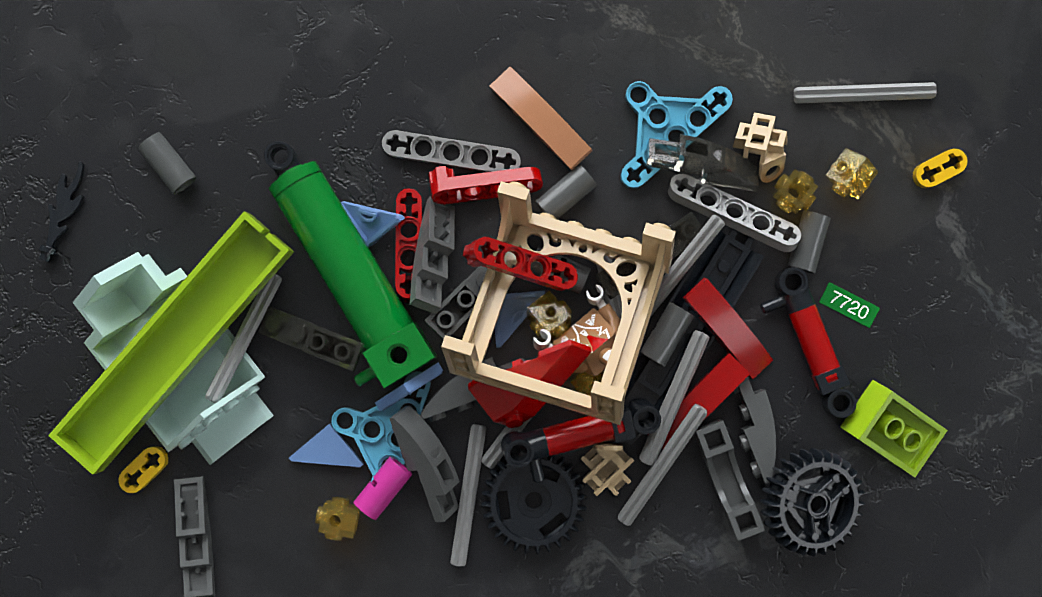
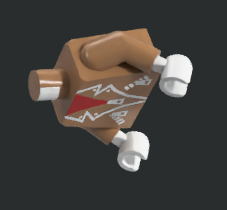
[533,284,621,376]

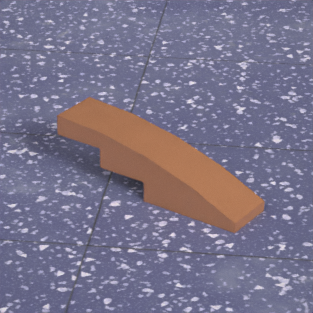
[490,67,592,170]

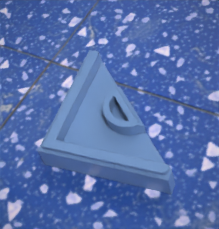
[341,201,405,248]
[495,291,545,348]
[375,363,443,411]
[289,423,364,467]

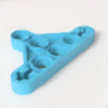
[620,81,733,189]
[331,371,431,482]

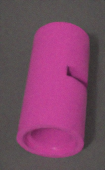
[353,456,412,520]

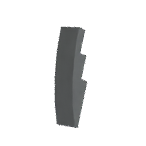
[410,196,455,314]
[174,476,215,597]

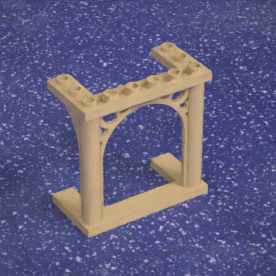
[441,181,676,425]

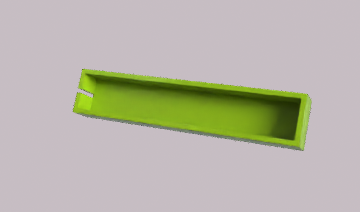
[48,211,294,475]

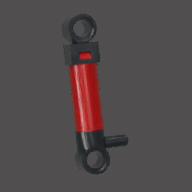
[760,267,857,418]
[501,399,661,483]

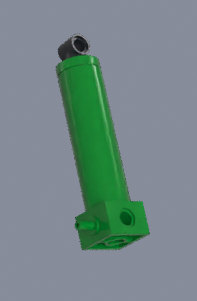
[264,141,438,388]

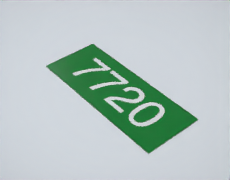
[819,282,880,328]

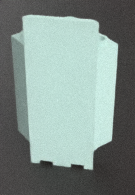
[73,252,274,465]

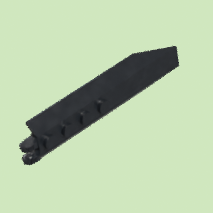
[624,226,764,445]

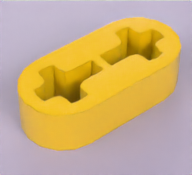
[913,148,967,188]
[119,446,168,493]

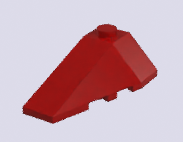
[468,340,592,428]

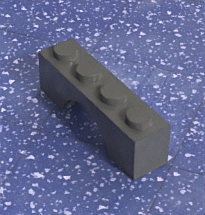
[694,419,765,541]

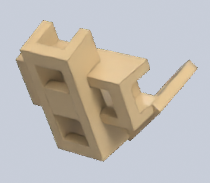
[733,113,788,183]
[581,443,634,496]

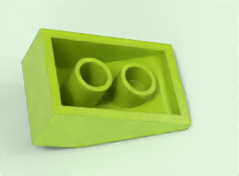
[840,380,948,477]

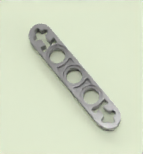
[382,130,521,172]
[668,174,801,252]

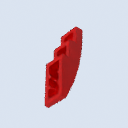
[683,278,773,379]
[647,353,750,449]

